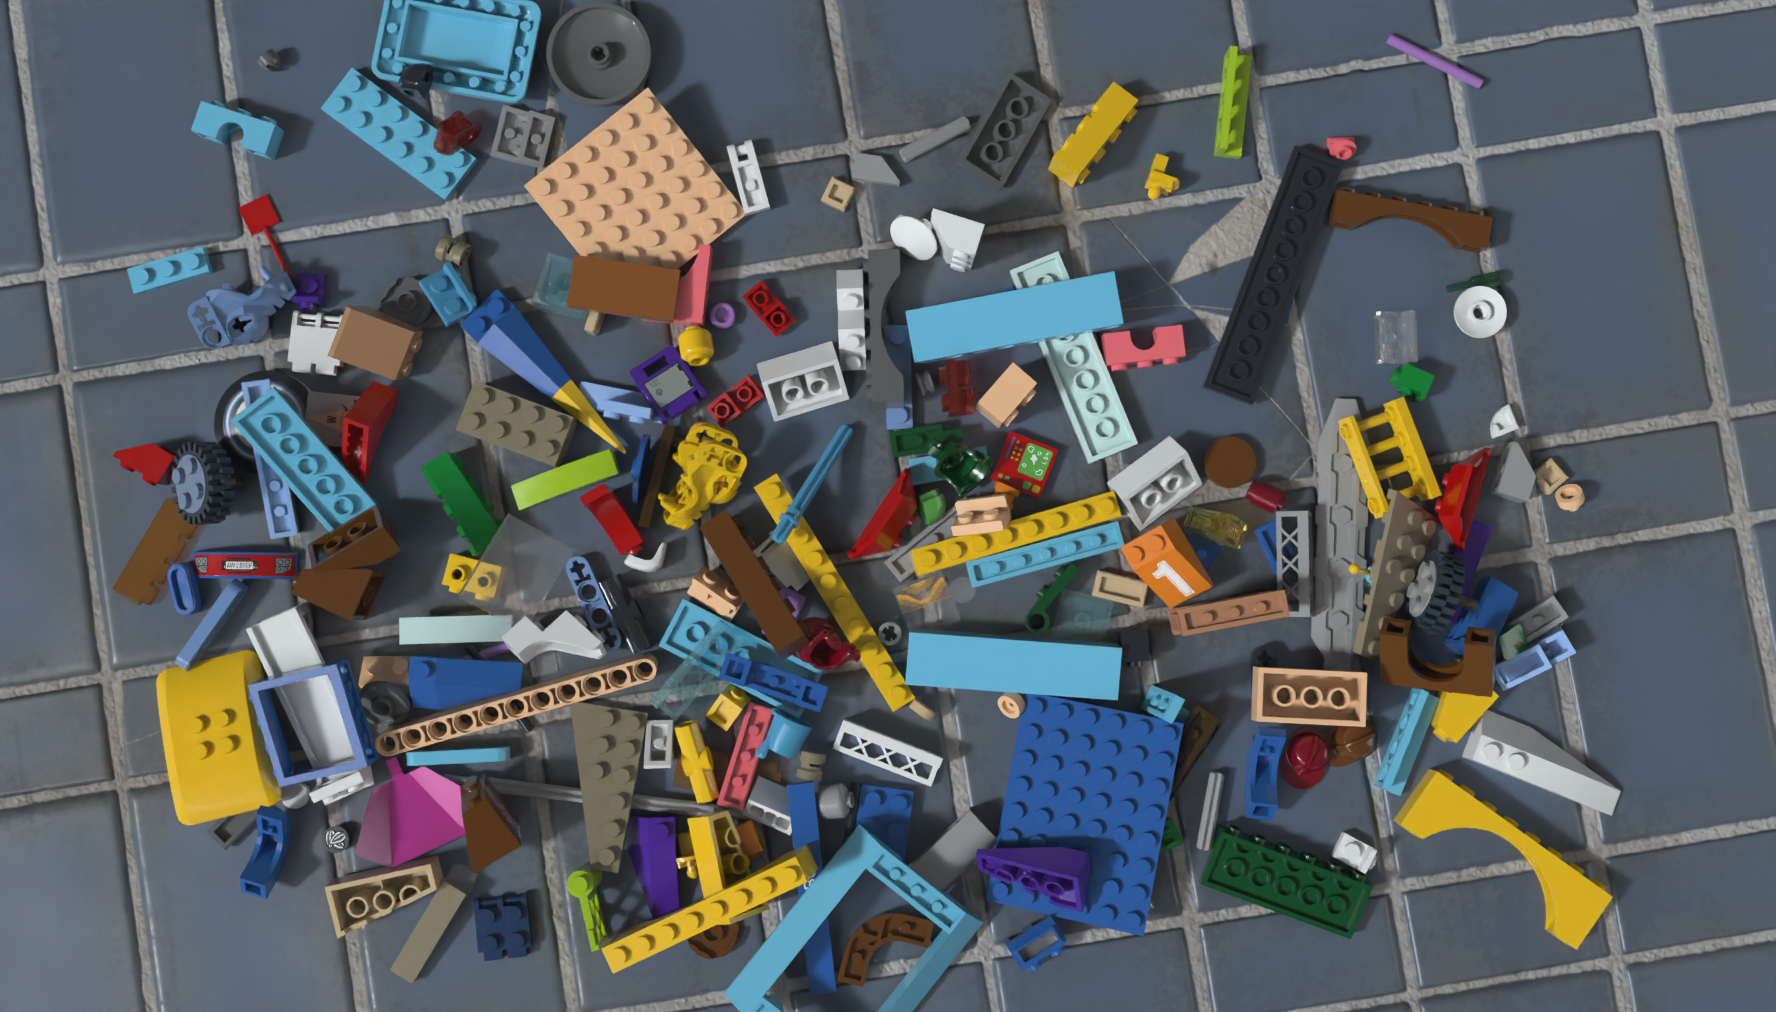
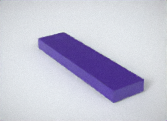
[1450,519,1492,625]

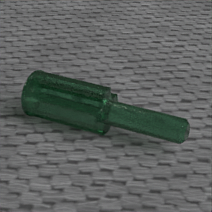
[1446,271,1501,293]

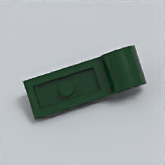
[1024,563,1080,634]

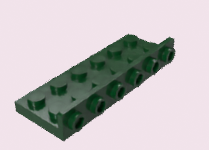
[1199,823,1373,939]

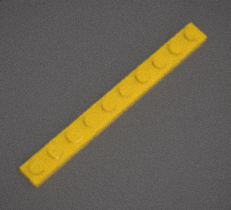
[754,473,915,712]

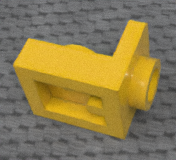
[706,684,750,731]

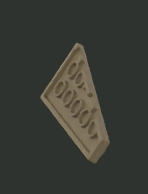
[1353,489,1439,663]
[570,702,649,873]

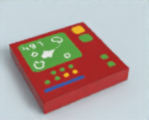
[990,431,1058,499]

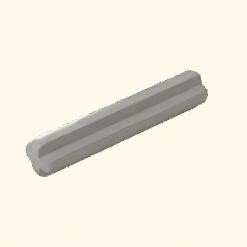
[899,116,971,163]
[1197,772,1225,851]

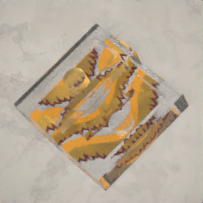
[892,570,962,632]

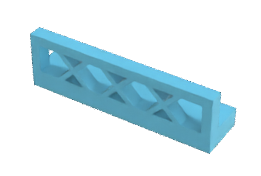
[1373,688,1440,796]

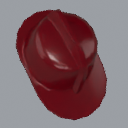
[1281,726,1331,789]

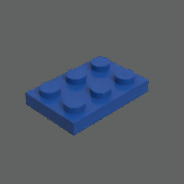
[856,784,914,863]

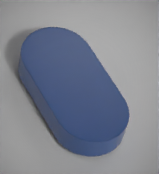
[167,563,202,615]

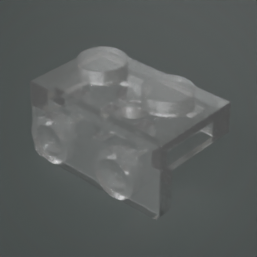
[1374,310,1418,365]

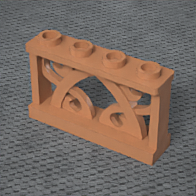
[1168,589,1290,636]

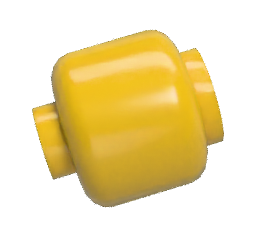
[678,325,714,366]

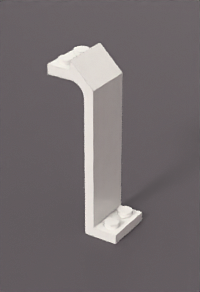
[246,602,374,805]

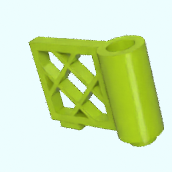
[567,863,608,952]

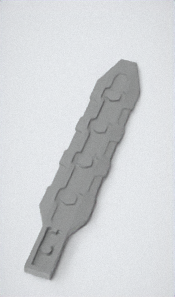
[1311,398,1370,671]

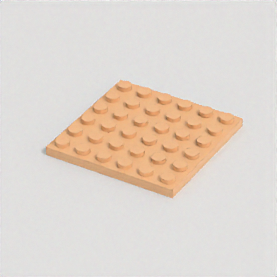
[524,88,745,269]

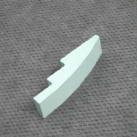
[399,614,513,644]

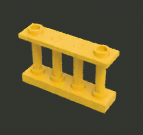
[1338,396,1442,519]

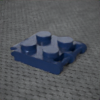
[473,892,533,961]

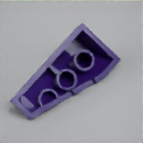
[625,814,680,920]
[976,847,1091,912]

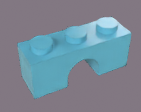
[191,100,284,160]

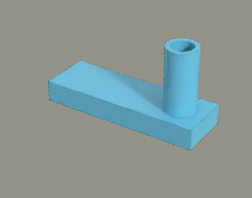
[1139,685,1189,724]

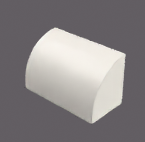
[742,776,792,835]

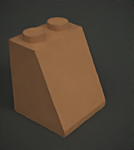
[327,305,423,380]

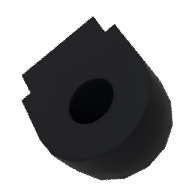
[398,63,433,100]

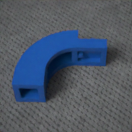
[1244,727,1287,820]
[239,805,293,900]

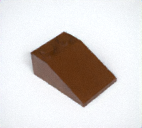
[307,504,401,573]

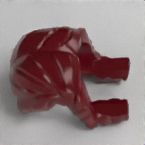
[796,617,861,670]

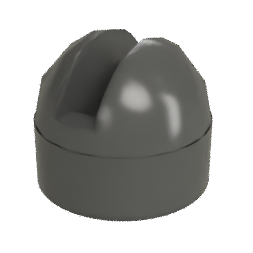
[257,49,282,72]

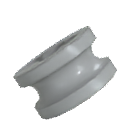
[915,370,935,396]
[878,622,901,645]

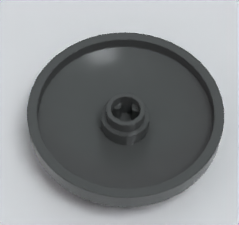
[546,2,652,107]

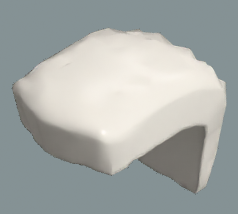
[624,542,667,572]

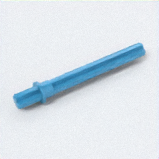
[771,424,853,544]

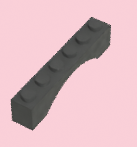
[863,249,904,409]

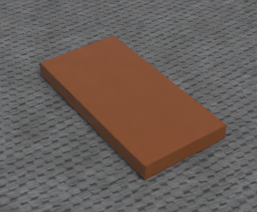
[567,255,680,323]

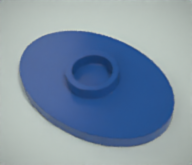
[631,434,651,504]

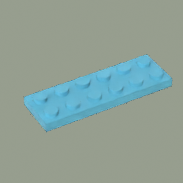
[320,68,478,201]
[230,386,382,532]
[659,599,824,718]

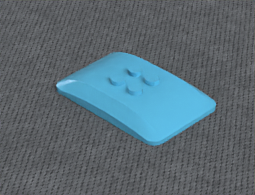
[372,0,541,103]

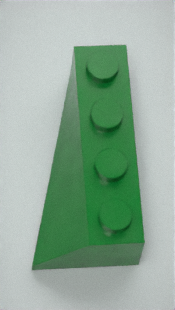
[420,451,510,557]

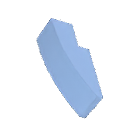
[1495,626,1576,691]

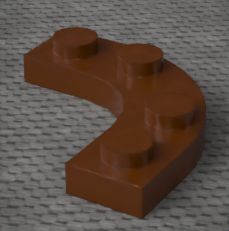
[837,912,934,987]

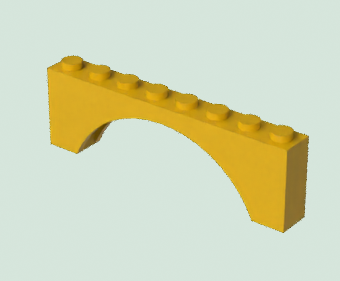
[1393,769,1613,950]
[602,844,818,974]

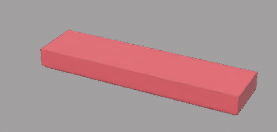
[717,702,773,812]

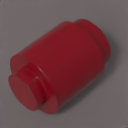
[1245,479,1286,514]

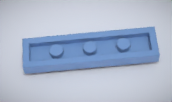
[884,325,913,430]

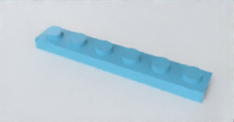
[965,521,1124,588]

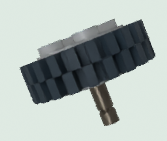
[1405,550,1478,636]

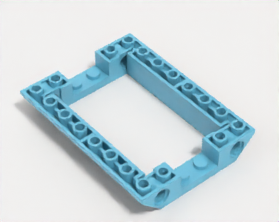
[724,824,983,1012]

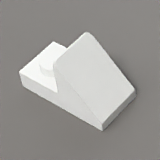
[644,720,675,769]

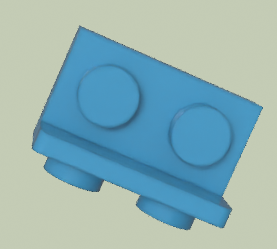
[419,262,477,328]

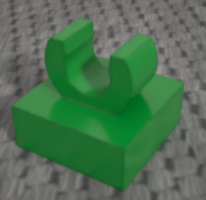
[1159,818,1184,854]

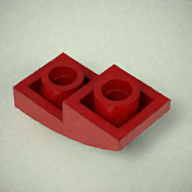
[741,280,796,337]
[706,375,766,428]

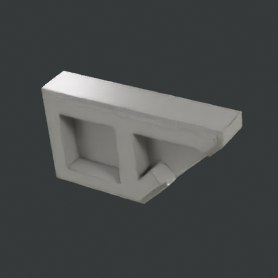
[852,153,900,187]

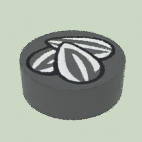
[322,825,352,853]

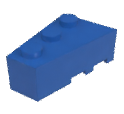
[1442,576,1519,656]

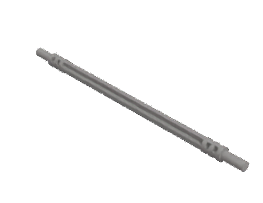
[443,774,760,821]

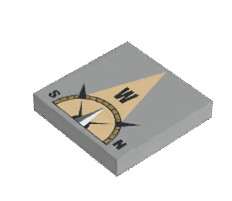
[305,391,360,448]

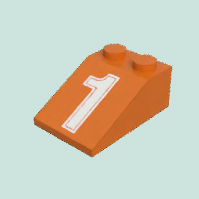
[1120,517,1214,608]

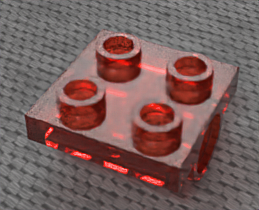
[939,359,975,418]

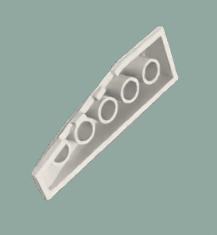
[1462,710,1621,816]

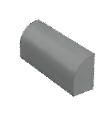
[908,808,997,912]

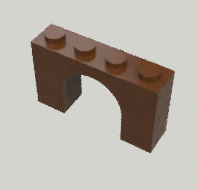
[1379,618,1496,697]

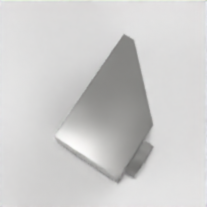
[1489,442,1536,503]

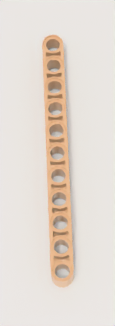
[375,653,658,756]

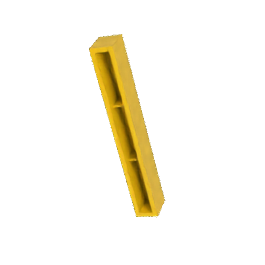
[909,491,1122,577]

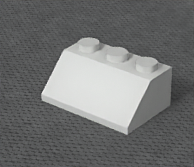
[930,208,985,272]
[757,341,849,422]
[1107,436,1203,531]

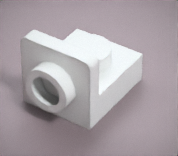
[1331,832,1377,874]

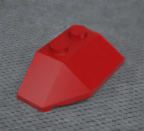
[1435,447,1491,554]
[847,468,918,559]

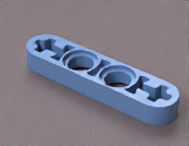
[566,556,623,652]
[175,579,248,671]

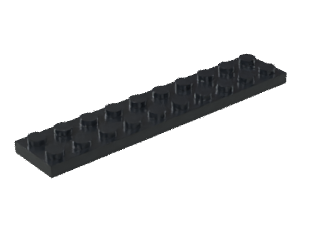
[1202,145,1344,406]

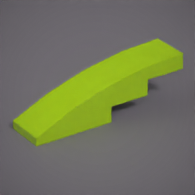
[511,449,621,511]

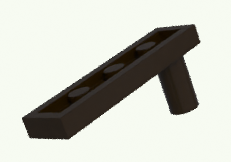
[637,424,687,529]

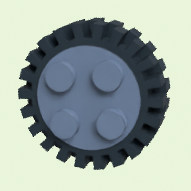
[171,442,245,525]

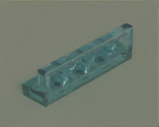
[649,620,746,721]

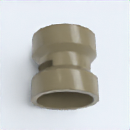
[435,234,471,269]
[796,750,826,781]

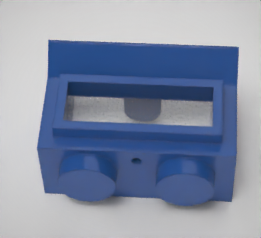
[1004,914,1068,972]

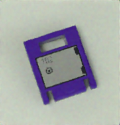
[628,344,707,425]

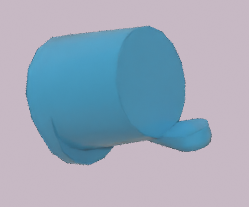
[756,708,813,759]

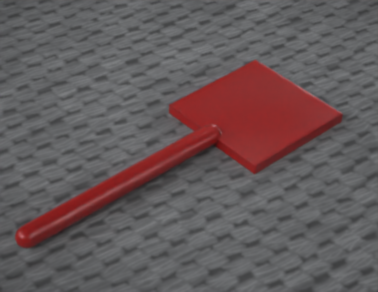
[238,194,292,279]

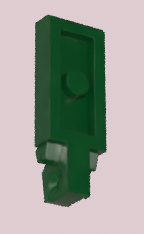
[890,424,964,458]

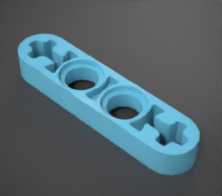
[406,746,510,766]

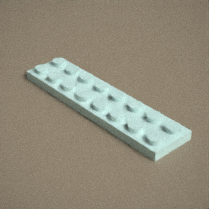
[1009,251,1138,464]

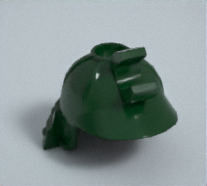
[928,438,993,496]

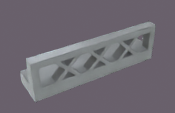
[1276,511,1314,617]

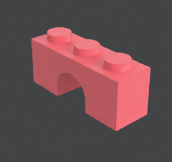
[1101,325,1186,372]

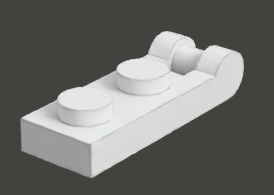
[726,140,770,216]

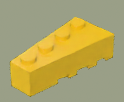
[1048,81,1138,188]
[687,810,770,925]

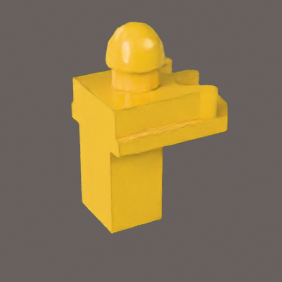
[1144,153,1180,200]
[676,831,699,879]

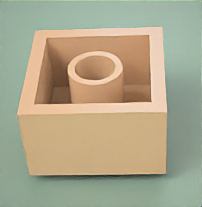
[975,362,1037,428]

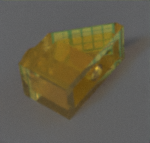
[1182,507,1249,550]

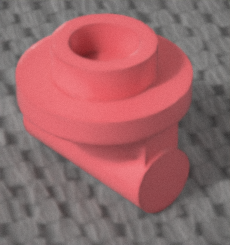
[1326,137,1356,161]

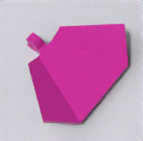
[354,757,465,868]

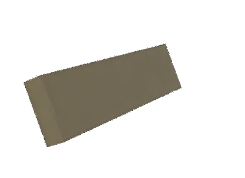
[390,878,469,984]

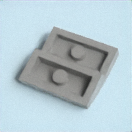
[490,105,555,168]

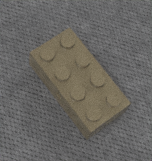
[456,381,579,468]

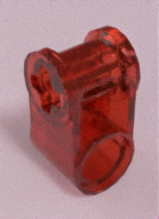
[433,110,482,155]

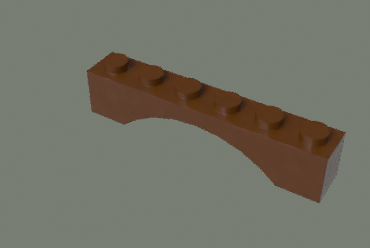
[1326,188,1493,253]

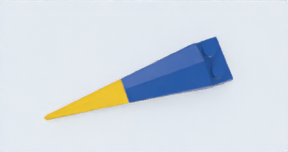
[460,289,627,454]

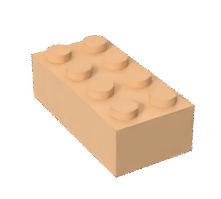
[1251,666,1367,727]

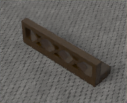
[1169,705,1223,803]

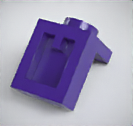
[292,273,327,311]

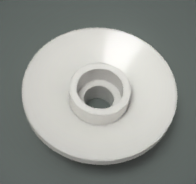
[1454,286,1507,338]

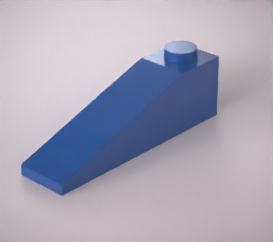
[408,654,524,709]

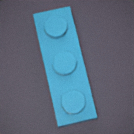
[127,247,213,295]

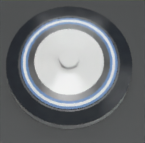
[214,371,310,474]

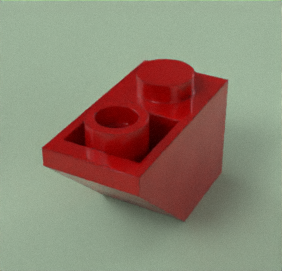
[113,443,178,486]

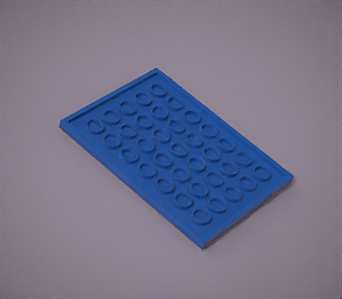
[986,694,1184,937]

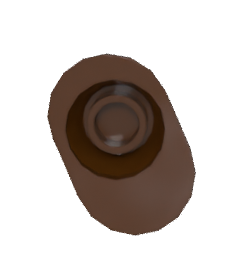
[1322,720,1378,767]

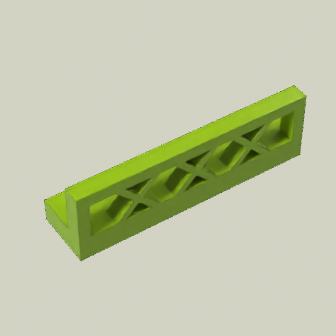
[1214,46,1252,159]

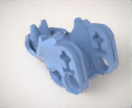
[187,266,296,349]

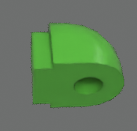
[915,487,946,526]

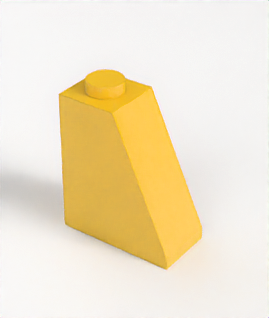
[1430,659,1499,743]

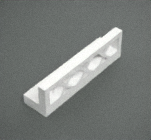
[832,719,943,787]

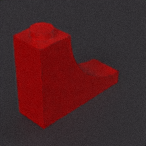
[341,381,398,484]
[579,483,647,556]

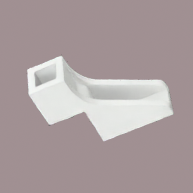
[836,269,866,371]
[501,610,607,664]

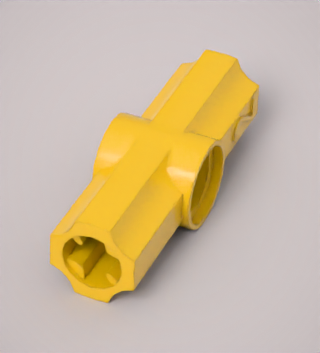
[674,720,720,803]

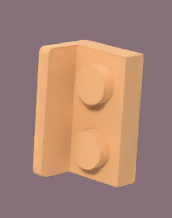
[951,494,1012,536]
[687,567,744,622]

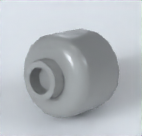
[815,783,854,819]

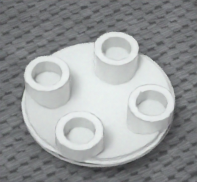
[890,215,938,260]

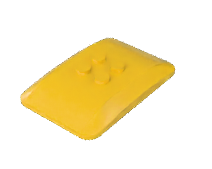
[156,650,283,825]

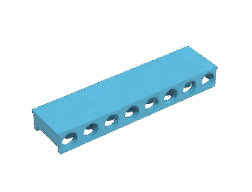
[905,271,1124,365]
[905,628,1122,700]

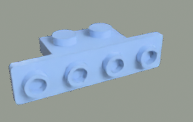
[579,382,681,427]

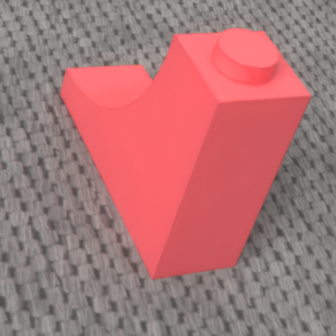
[642,244,713,327]

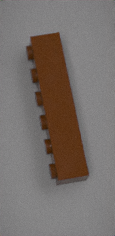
[699,510,810,660]

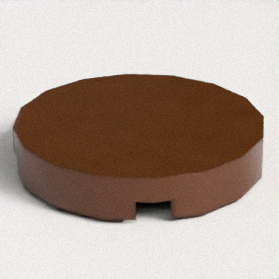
[1203,436,1256,489]
[688,922,739,959]

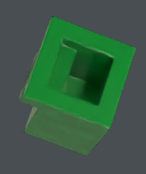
[1388,363,1435,403]

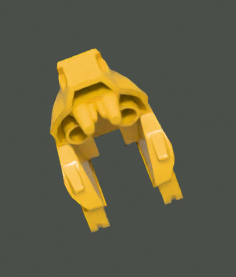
[658,422,747,531]

